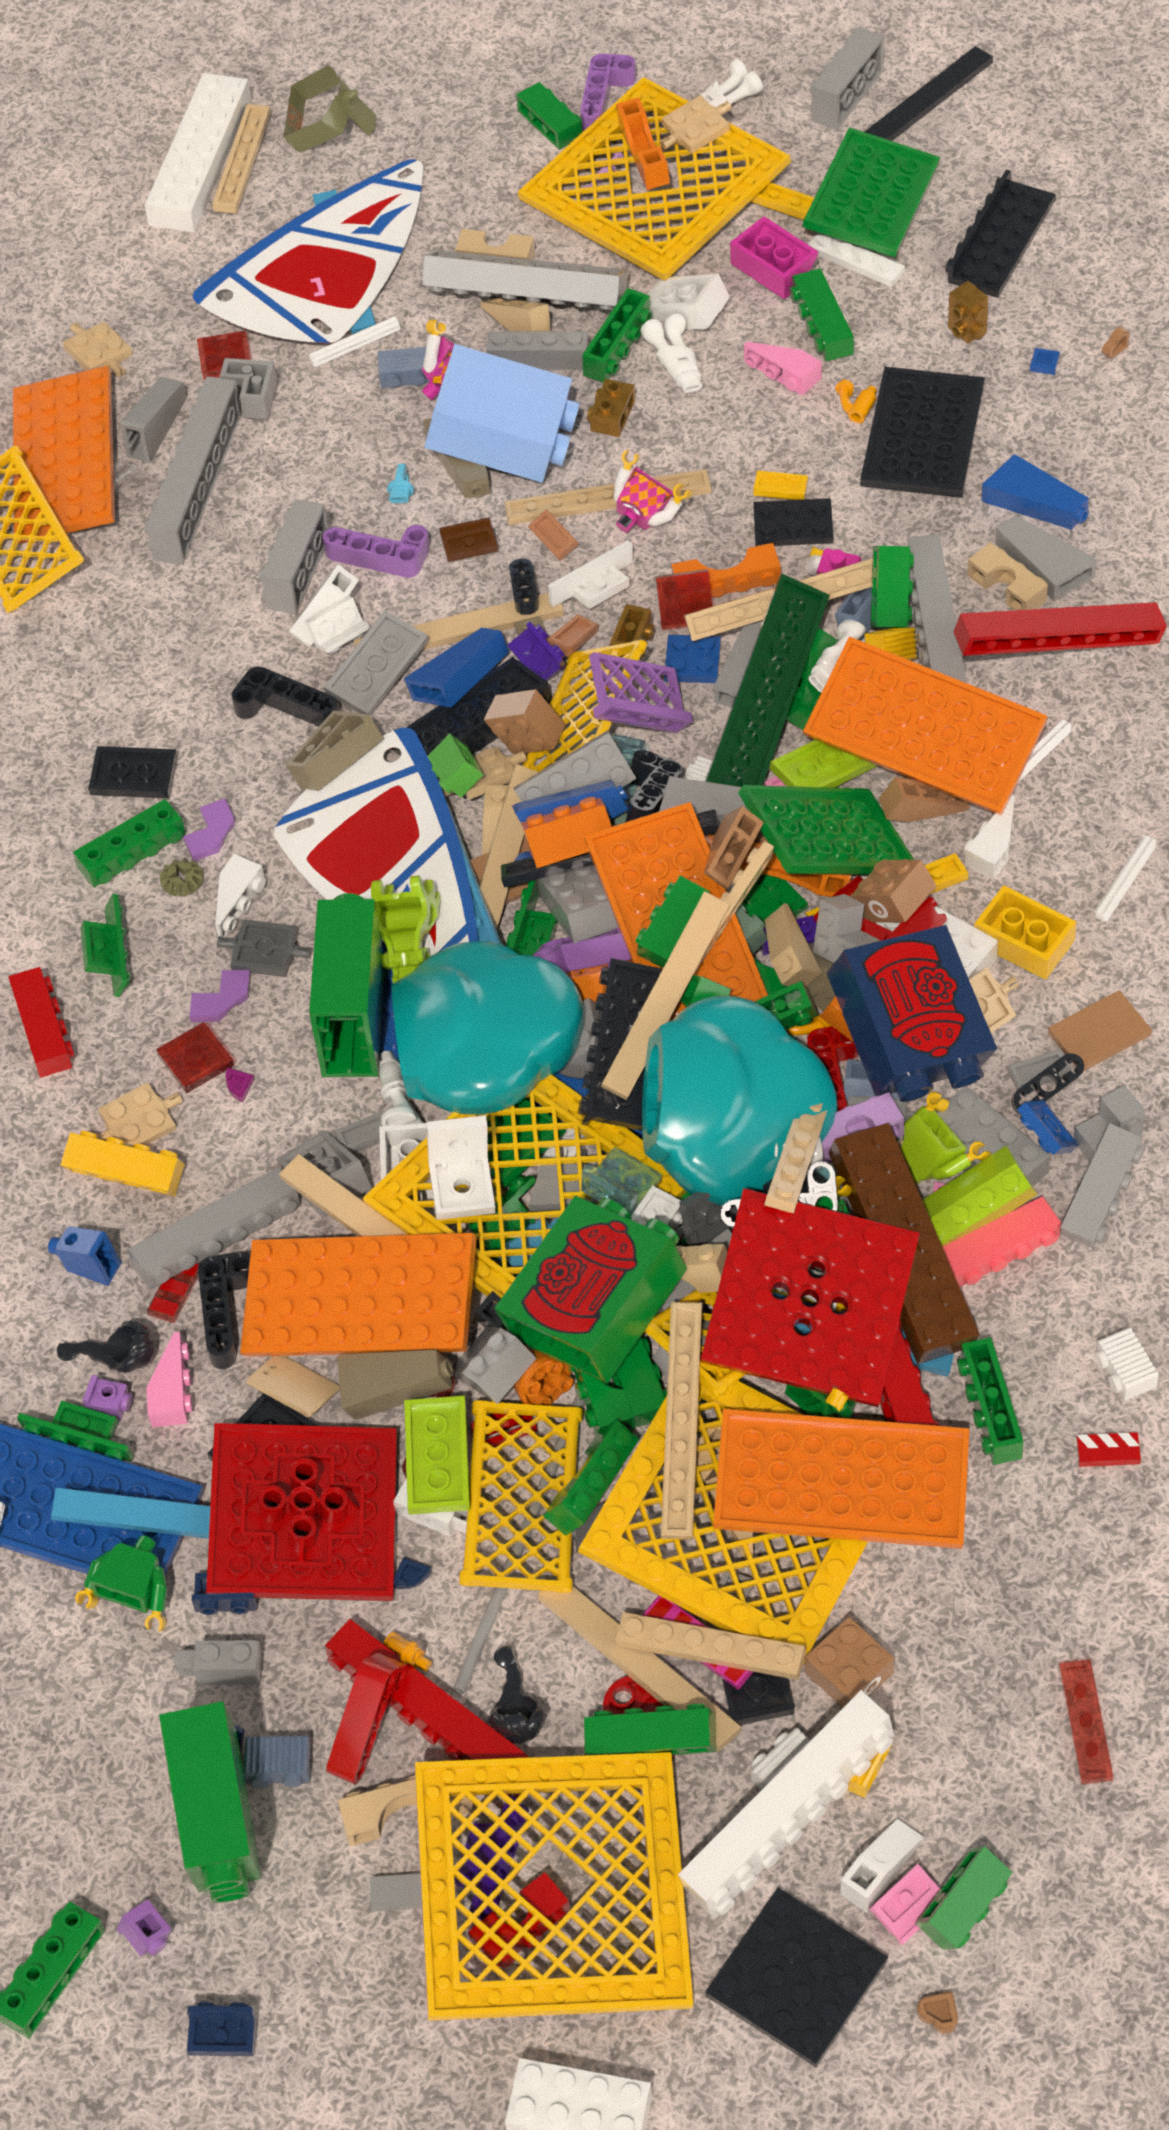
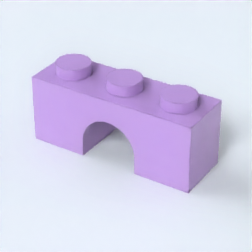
[822,1092,904,1163]

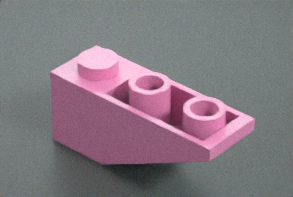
[744,342,822,396]
[147,1332,192,1428]

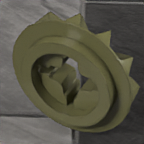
[159,857,204,896]

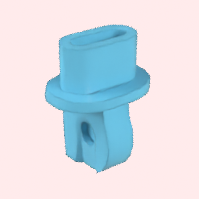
[387,464,414,503]

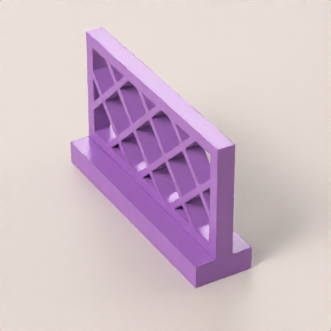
[589,652,693,733]

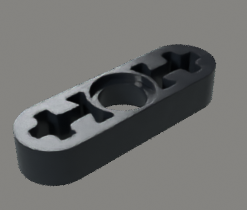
[509,559,539,615]
[1011,1053,1084,1114]

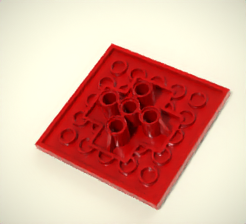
[700,1188,920,1407]
[206,1423,397,1601]

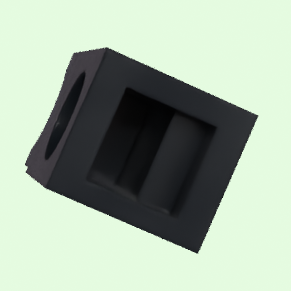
[475,1291,504,1328]

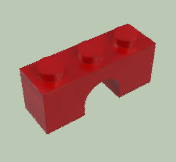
[468,1872,570,1972]

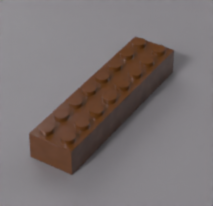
[829,1123,980,1365]

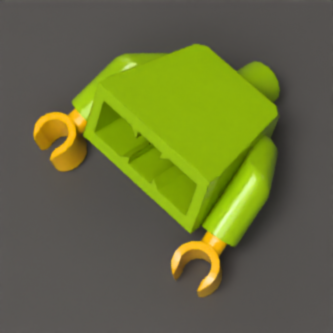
[900,1092,991,1183]

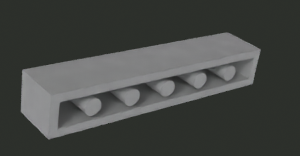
[128,1167,300,1289]

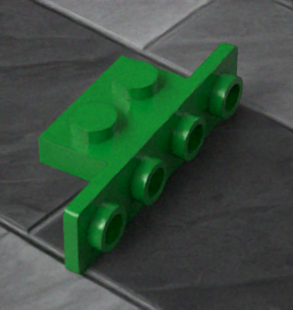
[507,880,558,956]
[80,893,130,997]
[465,1176,536,1260]
[17,1400,134,1462]

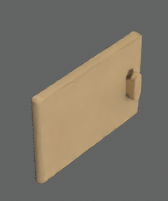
[246,1356,340,1418]

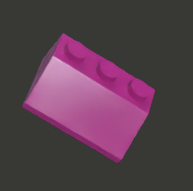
[730,216,818,300]

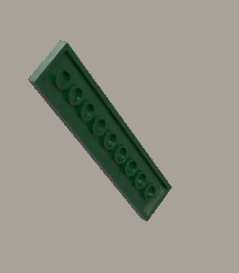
[704,573,830,787]

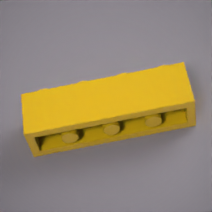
[61,1130,185,1197]

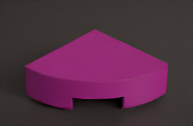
[225,1068,254,1102]

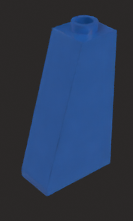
[981,454,1089,530]
[404,627,509,707]
[512,780,628,822]

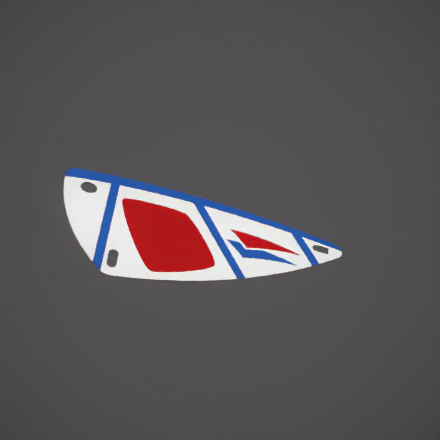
[193,159,423,343]
[274,728,478,956]

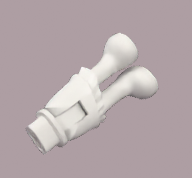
[701,58,763,115]
[641,314,702,393]
[809,620,866,692]
[379,1051,423,1126]

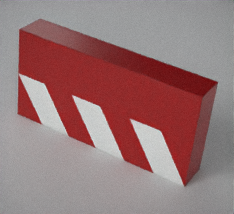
[1076,1432,1141,1467]

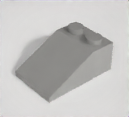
[276,1130,372,1217]
[452,1327,536,1404]

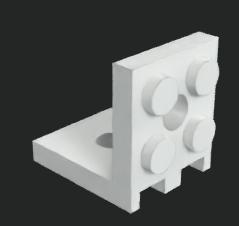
[427,1115,495,1220]

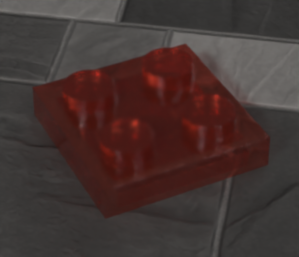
[197,330,250,380]
[655,569,712,630]
[156,1022,235,1094]

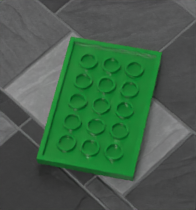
[802,127,940,257]
[738,785,915,874]

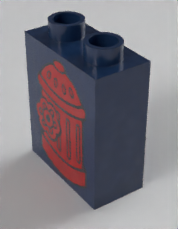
[826,925,997,1102]

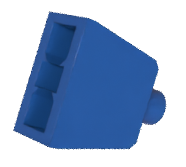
[48,1226,122,1286]

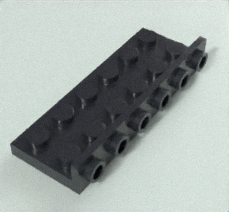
[945,169,1056,298]
[390,657,552,778]
[578,958,663,1131]

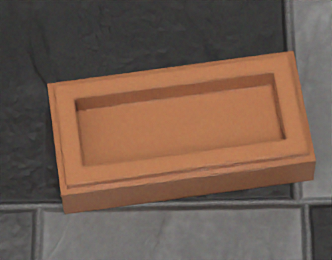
[528,509,579,561]
[547,614,599,657]

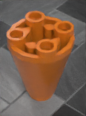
[513,1344,574,1406]

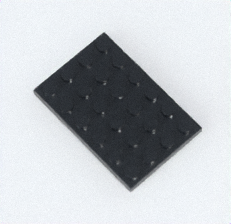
[860,366,985,498]

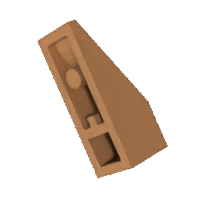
[879,777,970,822]
[704,806,764,889]

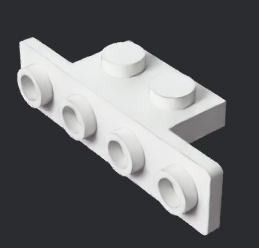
[548,541,633,609]

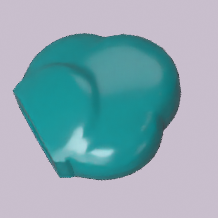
[392,941,585,1115]
[642,996,837,1206]

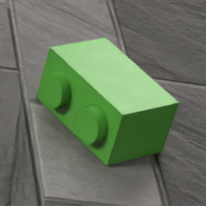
[427,733,484,797]

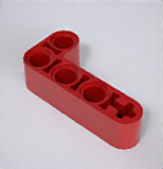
[807,1026,859,1112]
[326,1653,408,1785]

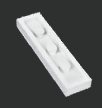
[808,232,905,287]

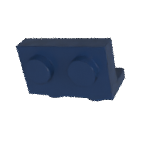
[192,1573,257,1615]
[186,2002,257,2056]

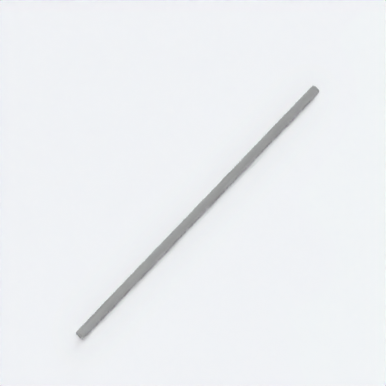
[453,1394,585,1694]

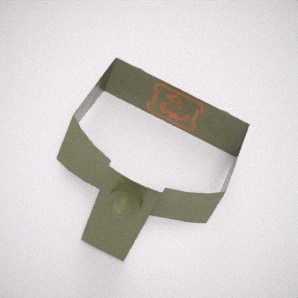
[283,65,376,152]

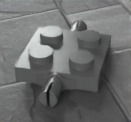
[217,919,311,977]
[675,1192,738,1246]

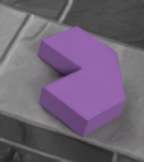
[183,798,235,861]
[189,970,251,1022]

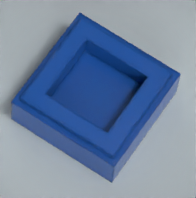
[1030,348,1060,375]

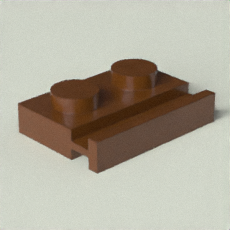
[439,517,498,562]

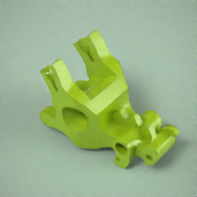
[371,875,441,984]

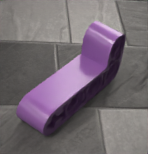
[580,53,636,131]
[323,525,430,578]
[532,928,630,973]

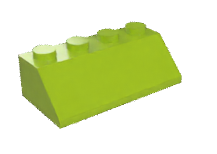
[922,1145,1038,1247]

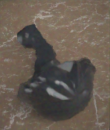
[56,1320,155,1374]
[488,1646,547,1744]

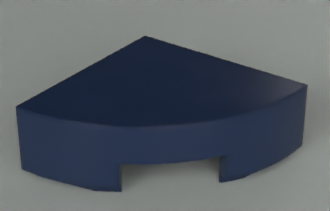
[393,1557,432,1589]

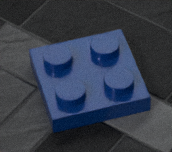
[664,635,721,683]
[1017,1100,1079,1155]

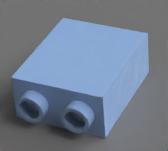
[424,344,580,483]

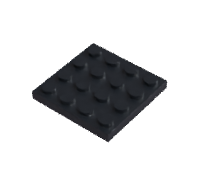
[705,1888,888,2068]

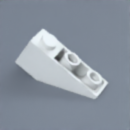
[289,564,359,647]
[963,795,1015,880]
[215,854,266,937]
[841,1819,924,1913]

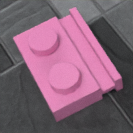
[869,1864,940,1945]

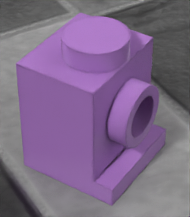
[83,1375,132,1421]
[116,1899,171,1957]

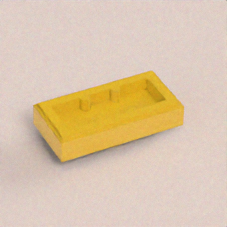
[753,470,808,500]

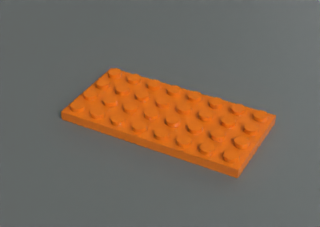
[13,366,115,544]
[803,636,1048,816]
[584,802,768,1022]
[240,1233,477,1356]
[713,1409,970,1549]

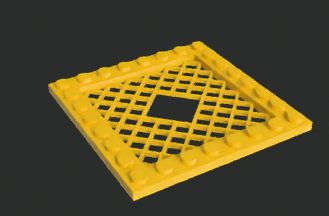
[518,77,791,281]
[363,1075,687,1304]
[578,1370,869,1666]
[415,1752,693,2021]

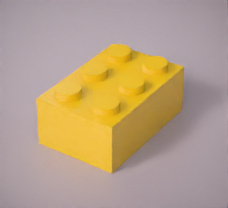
[974,885,1077,980]

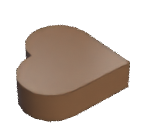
[1101,326,1130,359]
[917,1991,958,2034]

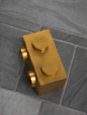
[948,281,988,344]
[587,378,635,437]
[609,604,655,660]

